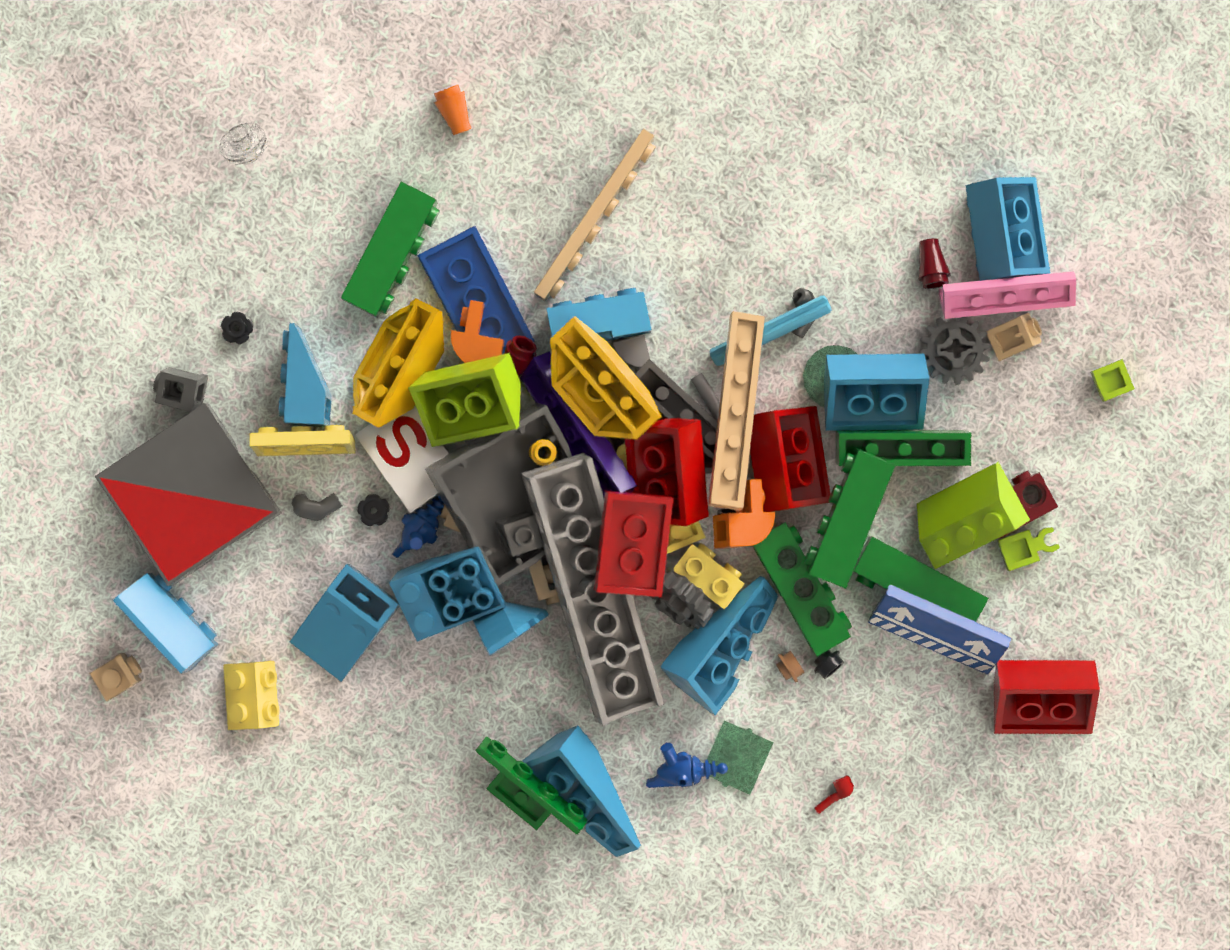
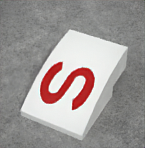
[355,406,450,513]

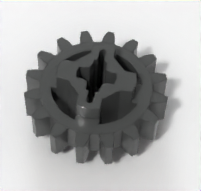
[919,317,991,385]
[649,571,714,629]

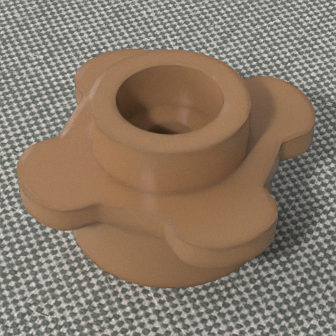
[776,651,805,682]

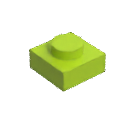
[1090,359,1135,402]

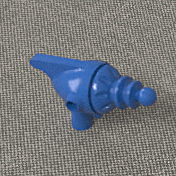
[392,495,444,558]
[646,743,728,788]

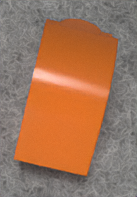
[451,300,505,363]
[713,479,775,549]

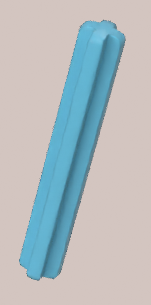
[709,295,832,366]

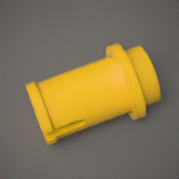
[529,439,557,466]

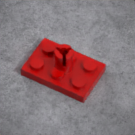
[594,491,673,597]

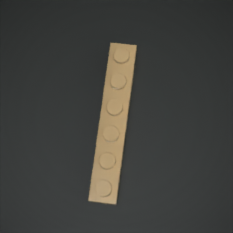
[534,128,656,302]
[708,311,765,511]

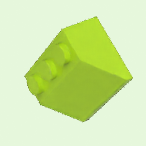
[408,353,521,447]
[917,462,1030,569]

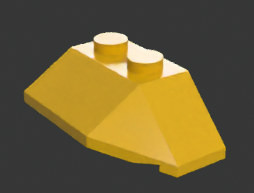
[353,298,444,428]
[550,317,661,439]

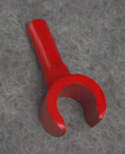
[814,775,854,814]

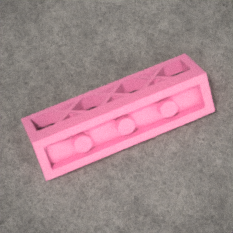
[939,272,1076,319]

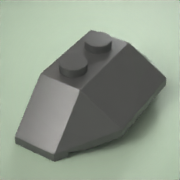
[635,359,718,474]

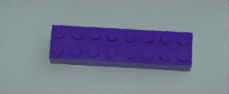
[520,351,637,498]

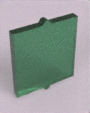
[706,720,774,795]

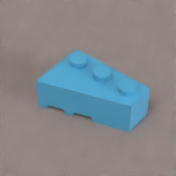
[546,288,652,341]

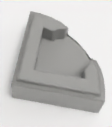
[613,335,650,368]

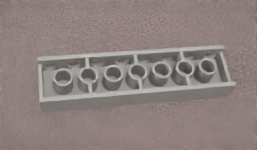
[521,453,665,726]

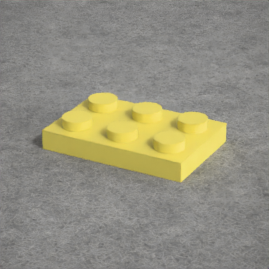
[249,425,356,456]

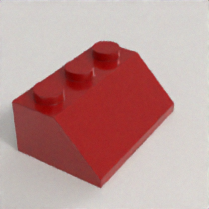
[750,406,831,512]
[625,418,709,526]
[994,660,1100,734]

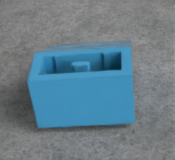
[279,323,332,427]
[389,546,506,641]
[290,564,400,682]

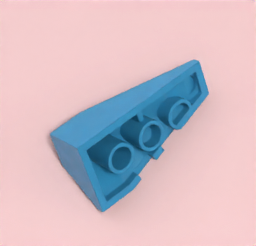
[660,576,779,715]
[473,601,550,655]
[522,725,641,857]

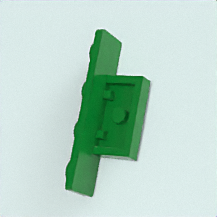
[475,737,588,835]

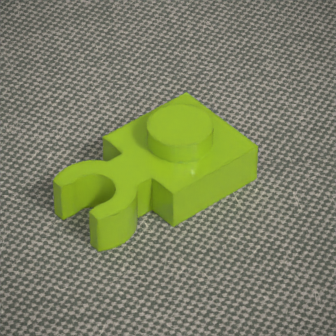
[997,527,1060,571]

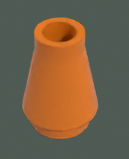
[434,85,472,135]

